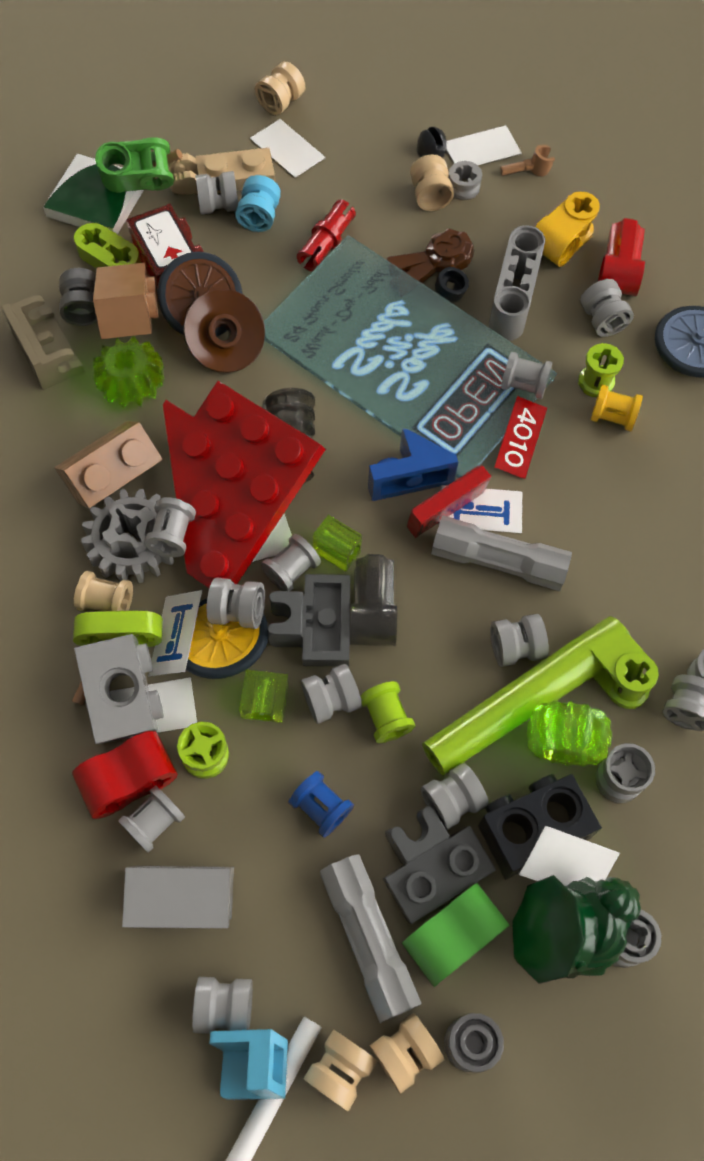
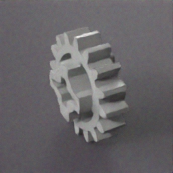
[81,488,174,583]

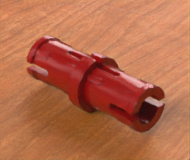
[296,199,356,272]

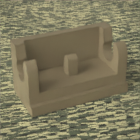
[1,295,85,390]

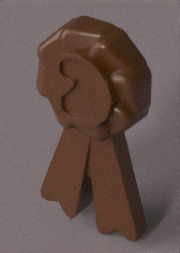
[386,228,474,299]

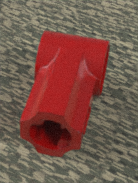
[598,218,645,297]

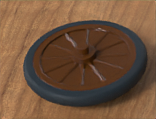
[157,252,243,336]

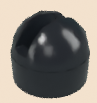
[417,126,447,158]
[435,267,469,304]

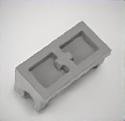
[122,866,234,928]

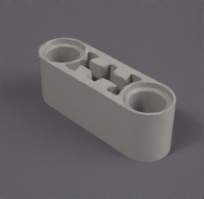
[489,225,545,341]

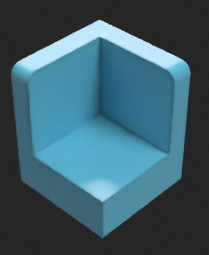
[209,1029,288,1100]

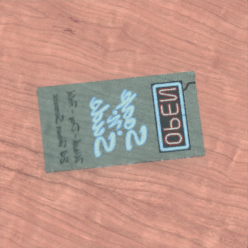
[264,235,557,478]

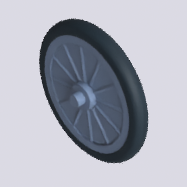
[655,306,704,378]

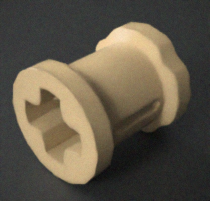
[74,571,133,612]

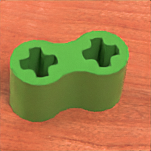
[402,883,510,987]

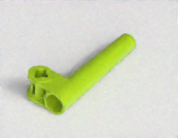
[422,616,659,776]

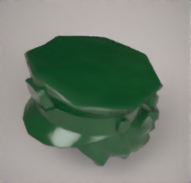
[512,875,641,984]

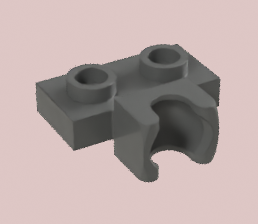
[268,574,350,667]
[382,806,496,924]

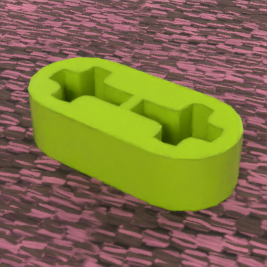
[74,223,141,268]
[73,611,163,647]

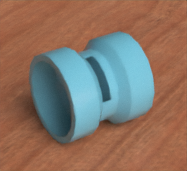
[235,175,281,232]

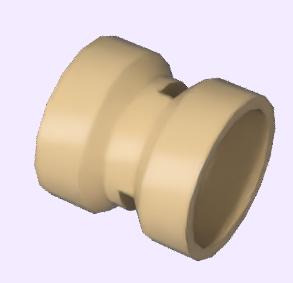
[255,61,306,115]
[410,155,454,211]
[370,1013,445,1094]
[303,1029,378,1111]

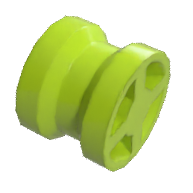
[177,721,230,779]

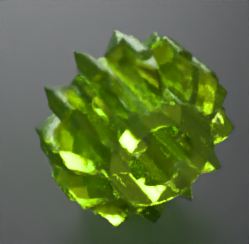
[93,336,165,409]
[527,700,612,767]

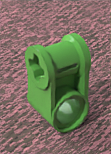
[95,137,174,193]

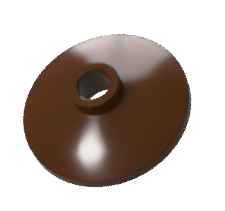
[184,289,265,373]

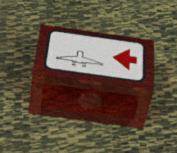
[126,204,204,290]

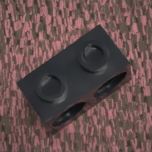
[478,774,602,880]

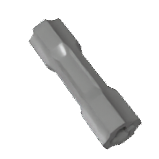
[431,515,572,591]
[320,854,422,1023]

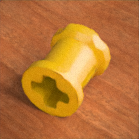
[590,384,643,432]

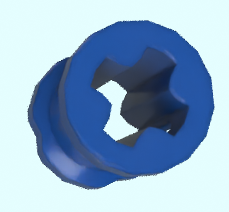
[288,771,354,838]

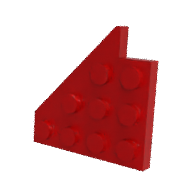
[163,381,326,588]

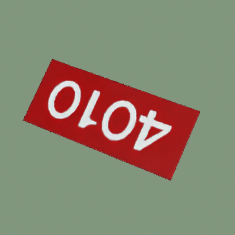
[494,396,547,479]

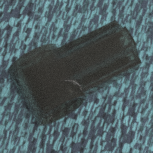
[350,554,397,646]

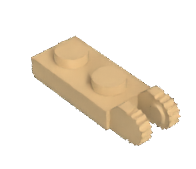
[168,147,275,195]

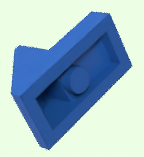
[368,428,458,501]

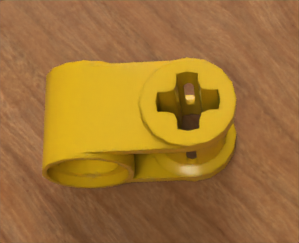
[535,191,600,267]

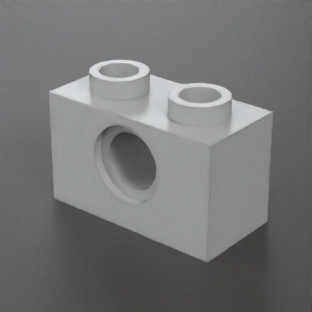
[74,634,164,744]

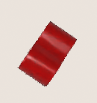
[72,731,178,819]

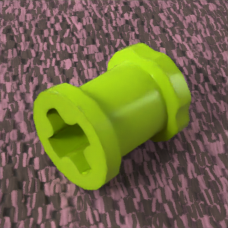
[578,343,624,398]
[360,681,416,743]

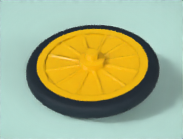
[186,598,268,679]

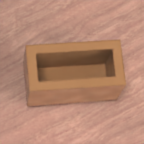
[93,263,159,339]
[54,421,163,508]

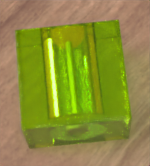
[313,514,362,572]
[239,669,289,723]

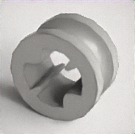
[448,161,482,200]

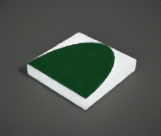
[43,154,144,234]

